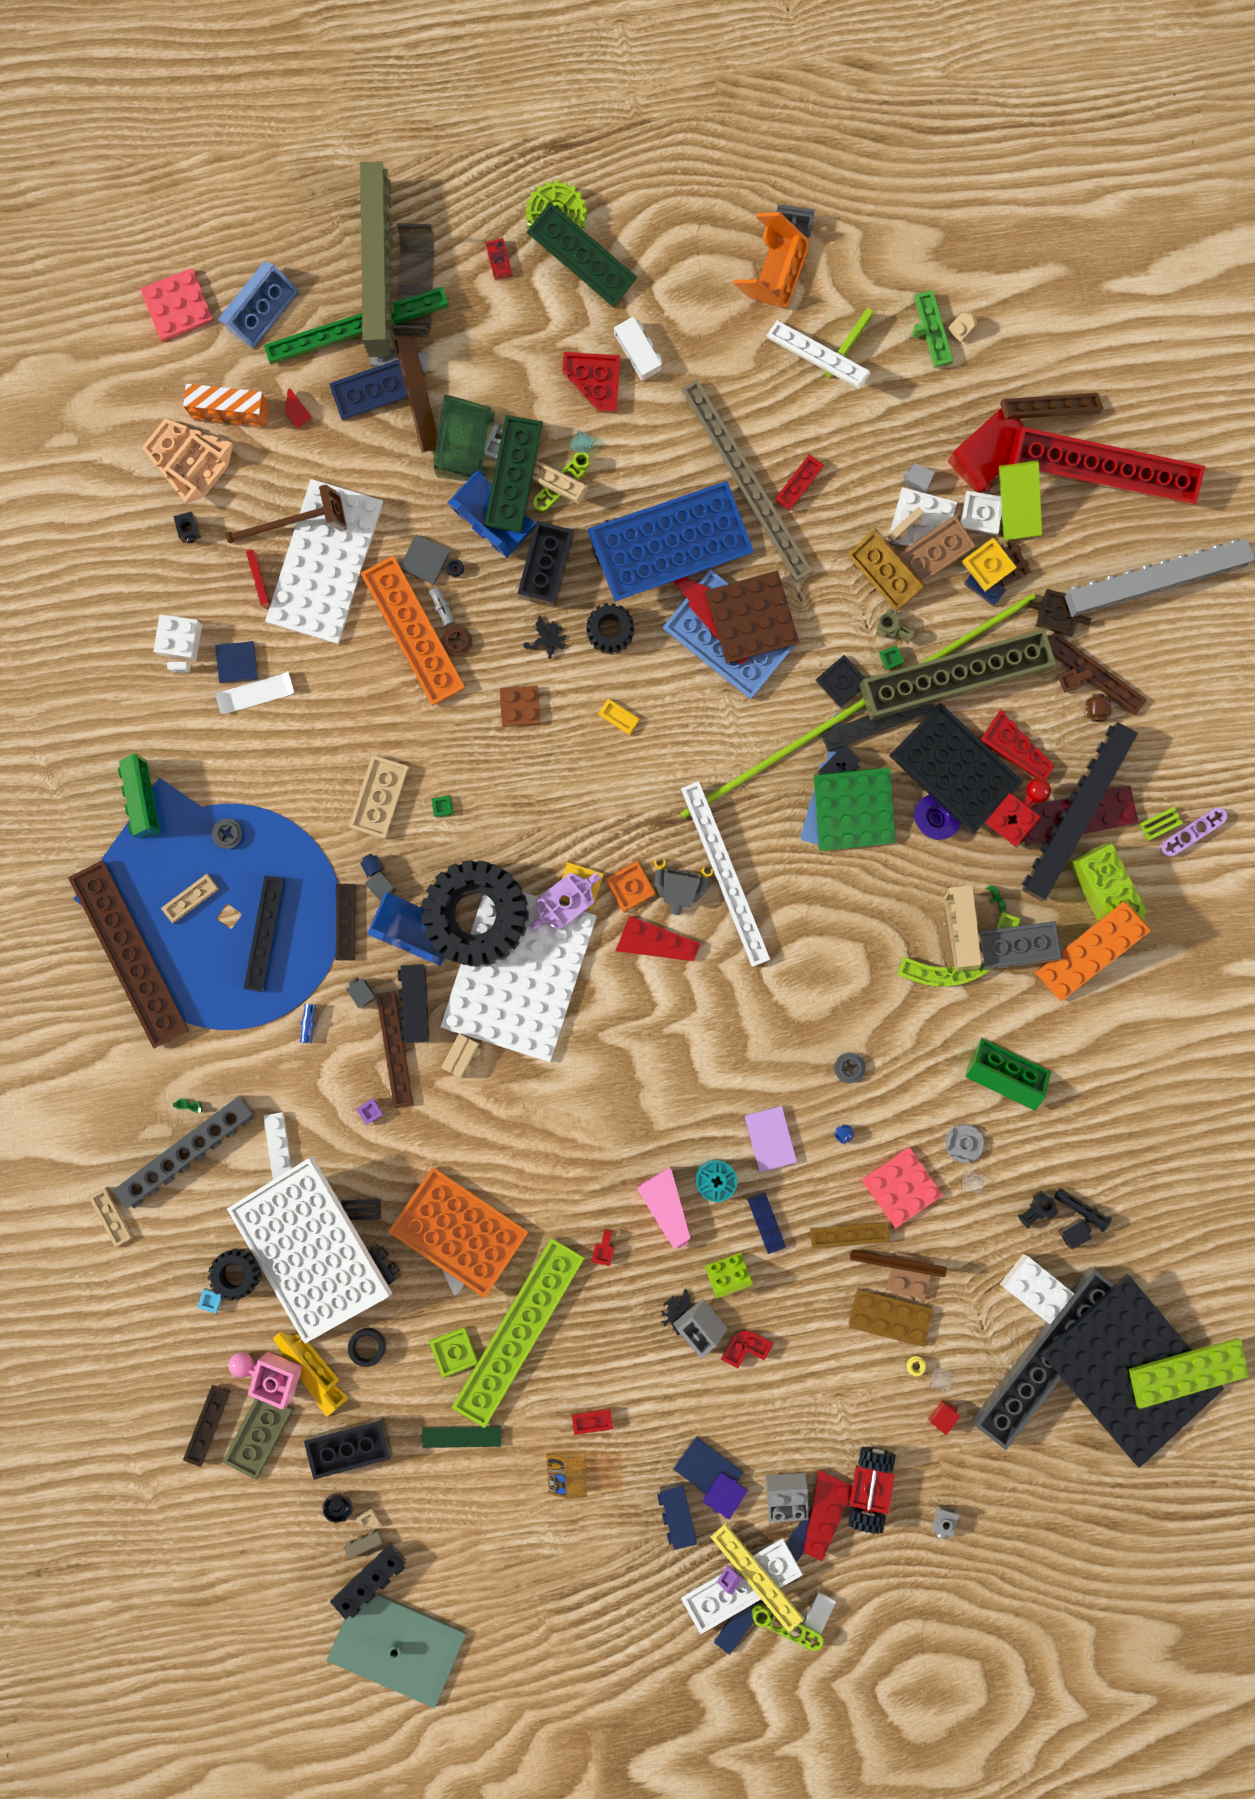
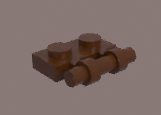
[1000,539,1031,587]

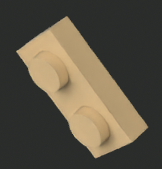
[889,507,924,542]

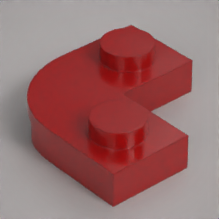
[721,1331,774,1369]

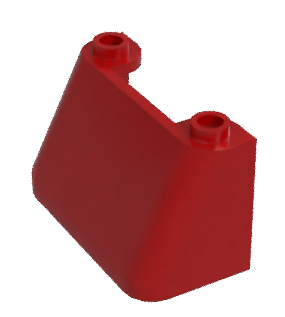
[948,408,1025,493]

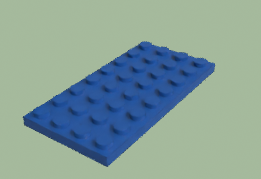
[588,481,754,602]

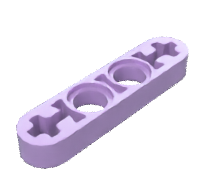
[1160,808,1227,857]

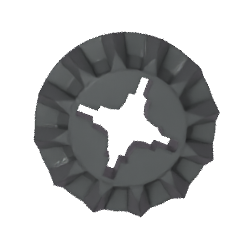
[211,818,243,849]
[834,1052,865,1083]

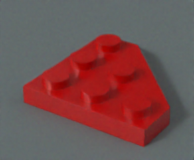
[563,352,620,413]

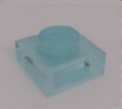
[569,430,595,454]

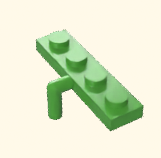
[912,290,953,368]

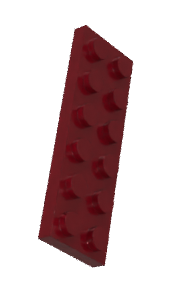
[1024,786,1139,846]

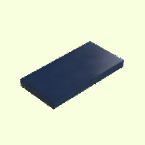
[329,359,408,421]

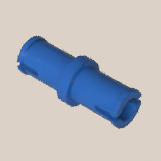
[299,1004,317,1044]

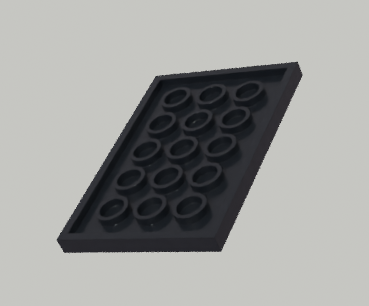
[889,702,1024,835]

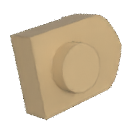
[947,312,977,342]

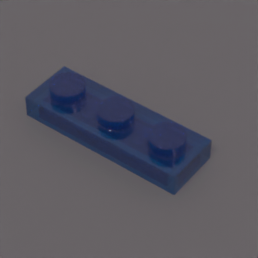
[747,1192,786,1254]

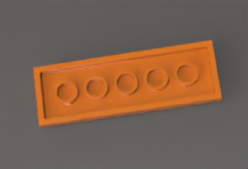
[1035,900,1151,1001]

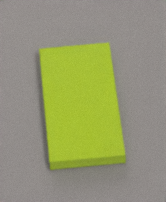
[999,460,1042,540]

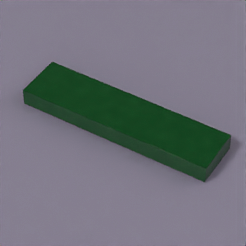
[422,1426,501,1448]

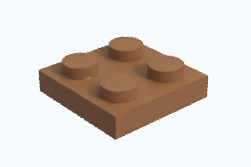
[886,1251,934,1300]

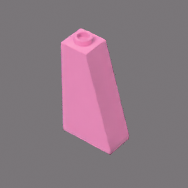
[637,1167,690,1249]

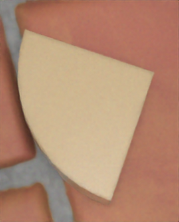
[355,1507,383,1528]

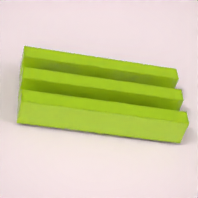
[1139,807,1183,841]

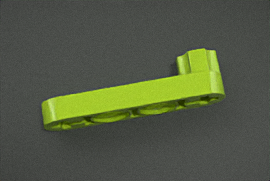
[533,452,590,513]
[752,1603,823,1651]

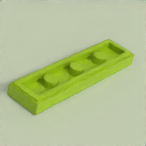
[824,307,873,378]

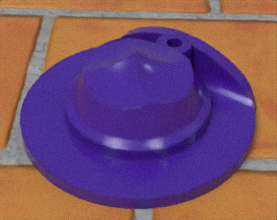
[914,795,960,840]

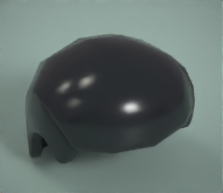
[322,1492,353,1523]

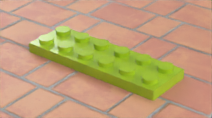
[1129,1337,1249,1409]

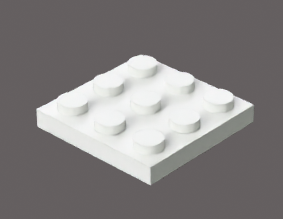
[887,487,957,548]

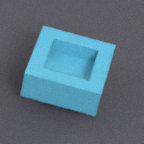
[197,1288,222,1313]

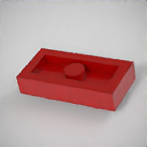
[571,1408,613,1435]

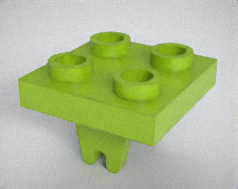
[705,1253,753,1299]

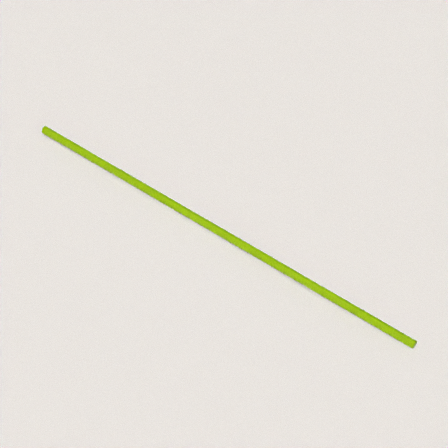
[680,593,1036,819]

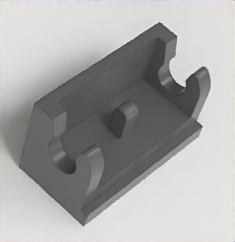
[776,204,815,237]

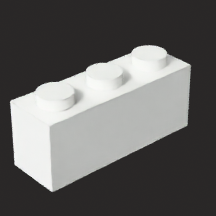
[614,317,663,382]

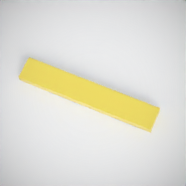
[711,1523,804,1633]

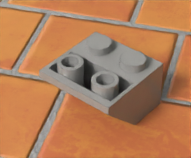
[673,1299,727,1359]
[766,1473,808,1523]

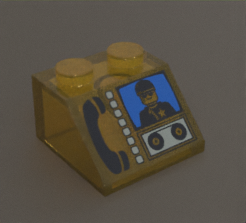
[546,1452,588,1498]

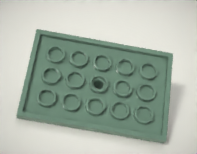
[327,1592,467,1708]

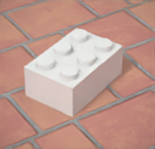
[1000,1254,1074,1325]

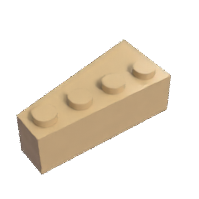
[944,885,984,971]

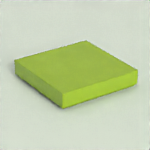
[429,1326,478,1378]

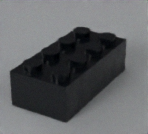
[517,521,574,608]
[304,1416,393,1480]

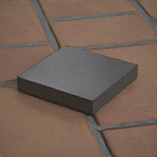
[400,534,451,585]

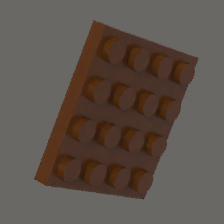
[704,570,800,664]

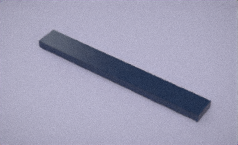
[714,1514,810,1655]

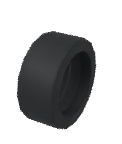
[348,1328,386,1367]

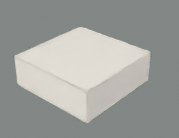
[167,662,191,673]

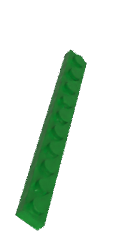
[264,287,449,365]

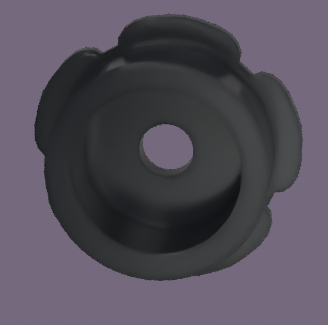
[446,559,464,578]

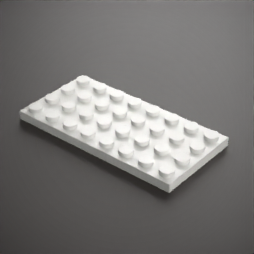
[265,479,384,645]

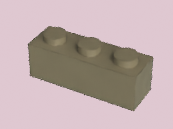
[344,1529,384,1559]

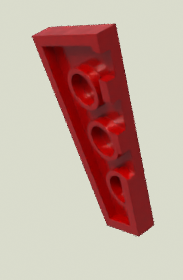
[980,709,1055,780]
[615,916,701,962]
[803,1470,852,1562]

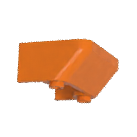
[733,212,809,307]

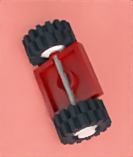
[848,1447,896,1534]

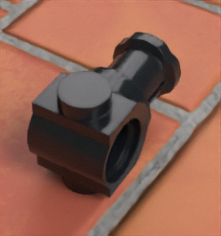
[1017,1190,1058,1229]

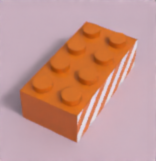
[183,384,269,428]

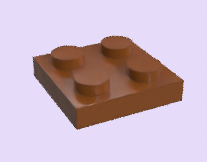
[500,686,540,727]

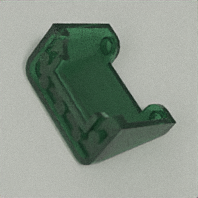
[434,395,495,481]

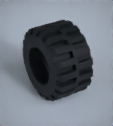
[586,603,634,655]
[208,1248,261,1301]

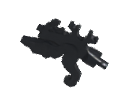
[523,616,566,659]
[661,1289,690,1335]

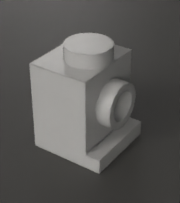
[932,1505,960,1539]

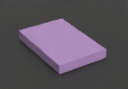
[744,1106,797,1172]

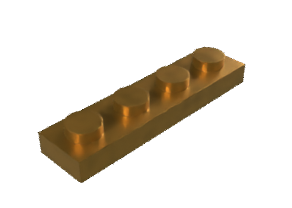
[810,1222,890,1249]

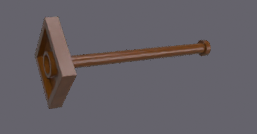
[226,484,348,544]

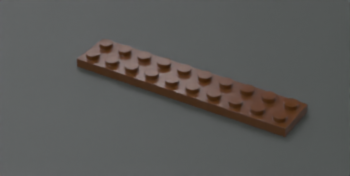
[68,860,190,1049]

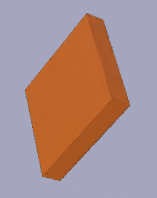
[605,861,657,913]

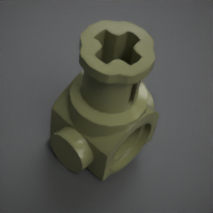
[876,609,916,644]

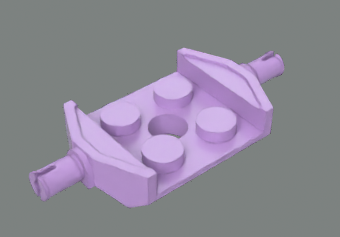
[529,872,601,931]

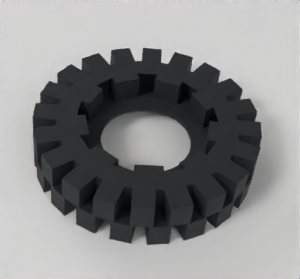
[421,860,529,967]

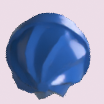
[834,1125,854,1145]

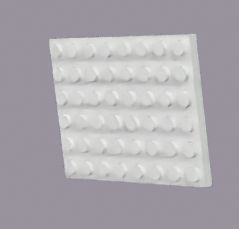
[441,892,597,1062]
[227,1156,393,1344]

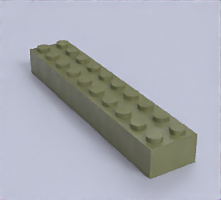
[360,161,394,357]
[859,629,1056,721]

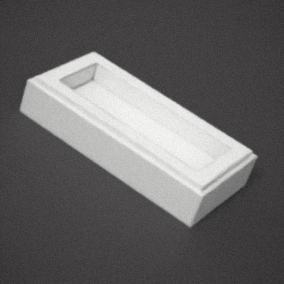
[803,1591,836,1634]

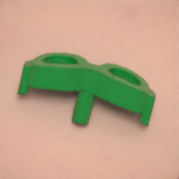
[985,885,1006,913]
[173,1098,203,1113]

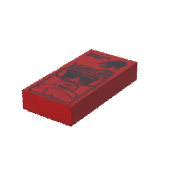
[485,238,513,280]

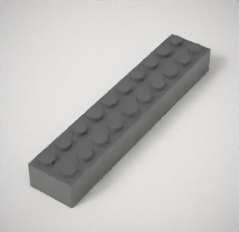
[971,1267,1114,1450]

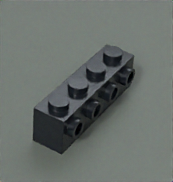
[398,964,429,1043]
[330,1543,406,1620]

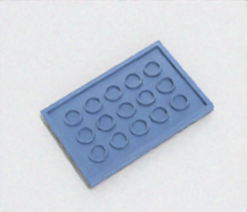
[662,569,795,700]

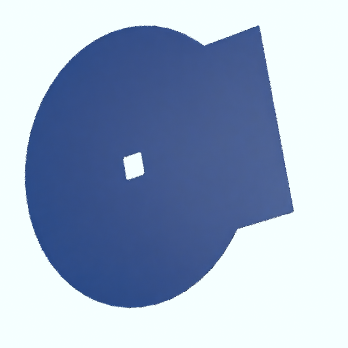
[73,778,338,1030]

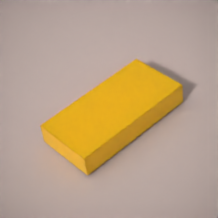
[598,698,640,736]

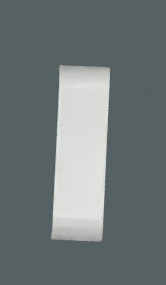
[214,671,294,714]

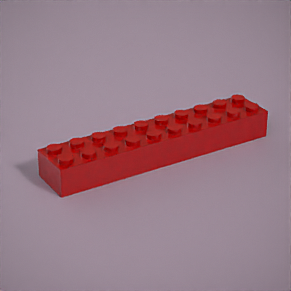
[1008,427,1206,505]

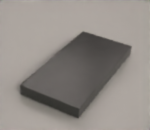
[978,921,1062,970]

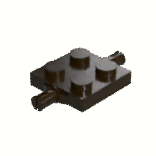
[1027,589,1092,637]

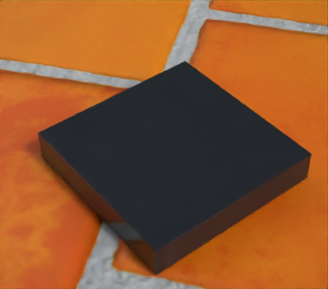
[815,655,865,709]

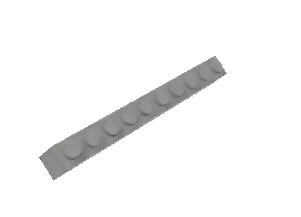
[1065,539,1255,617]

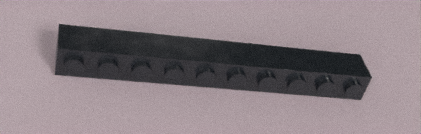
[1022,722,1138,902]

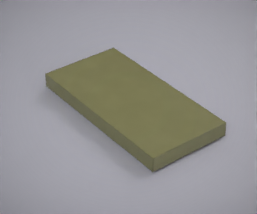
[222,1398,294,1480]

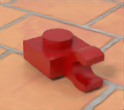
[591,1229,615,1266]

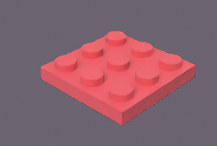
[140,268,214,342]
[861,1147,943,1229]

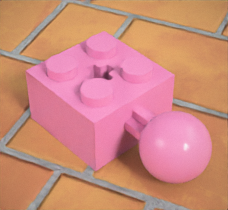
[228,1352,303,1410]

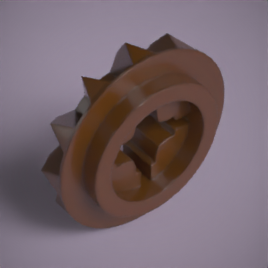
[442,626,472,656]

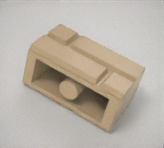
[441,1033,482,1079]

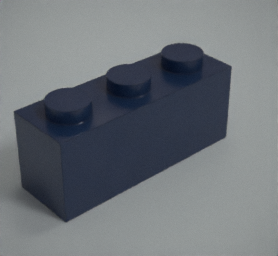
[657,1481,697,1550]

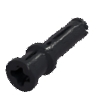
[1054,1187,1112,1232]

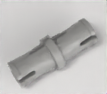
[429,587,455,627]

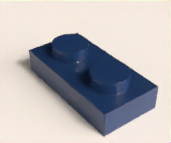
[964,574,1006,607]

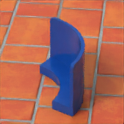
[447,471,536,558]
[367,892,458,966]

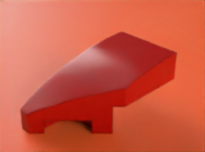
[285,388,312,428]

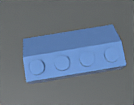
[218,261,299,348]

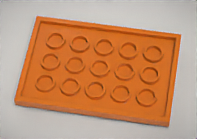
[388,1167,529,1298]

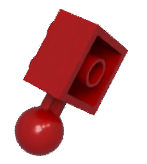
[985,778,1051,848]

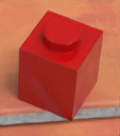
[928,1401,961,1435]

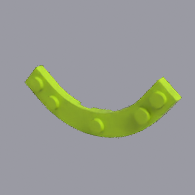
[897,912,1020,987]

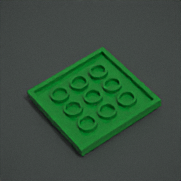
[813,767,896,851]

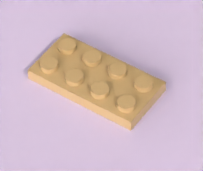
[349,755,409,839]

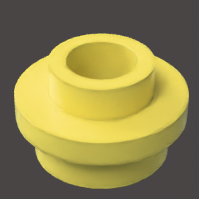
[906,1356,926,1376]

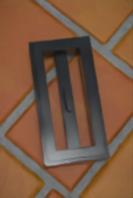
[341,1199,381,1220]

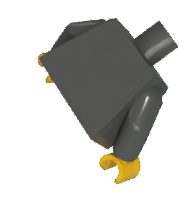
[654,859,713,915]

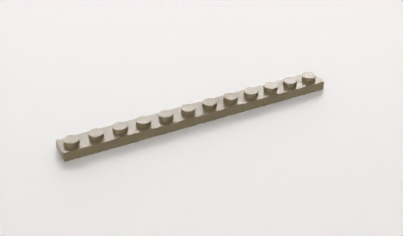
[681,379,813,582]

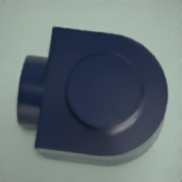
[360,853,386,878]

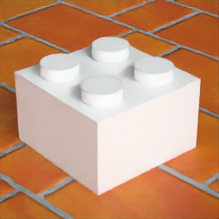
[153,615,202,662]

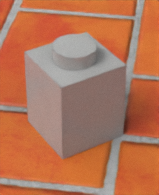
[903,463,935,493]

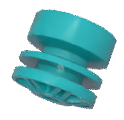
[695,1159,737,1202]

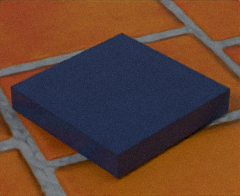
[215,641,258,684]

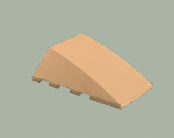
[142,419,233,504]

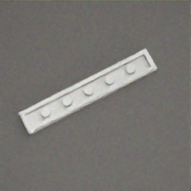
[767,320,871,389]

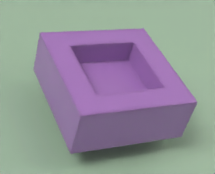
[356,1098,383,1125]
[717,1565,743,1595]

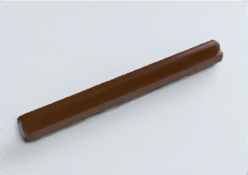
[850,1250,947,1277]

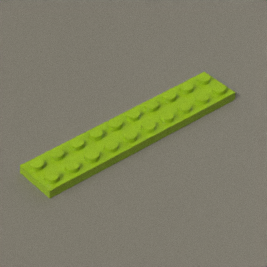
[451,1237,585,1428]

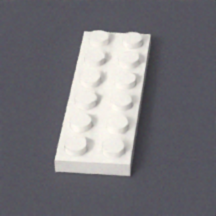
[681,1538,803,1634]

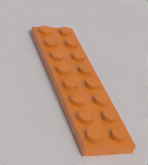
[360,555,466,706]

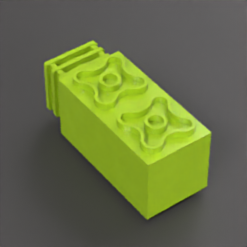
[1068,844,1152,931]

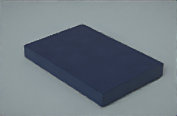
[673,1436,744,1494]

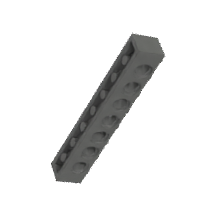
[113,1096,255,1209]

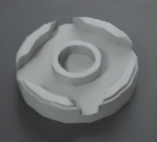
[945,1124,984,1163]

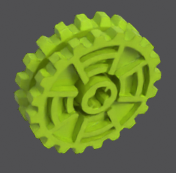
[525,180,587,228]

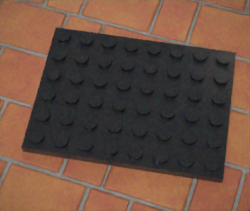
[1040,1274,1224,1468]

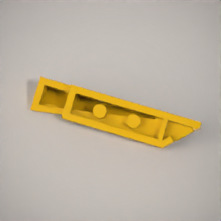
[273,1332,349,1417]

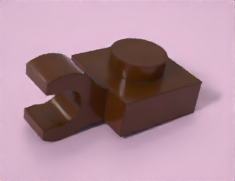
[1057,667,1094,693]

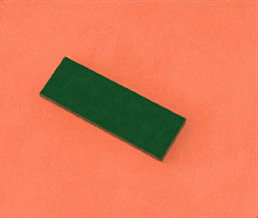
[526,202,638,308]
[484,415,543,534]

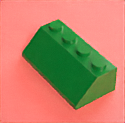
[118,753,160,838]
[965,1038,1051,1111]

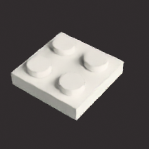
[961,491,1002,536]

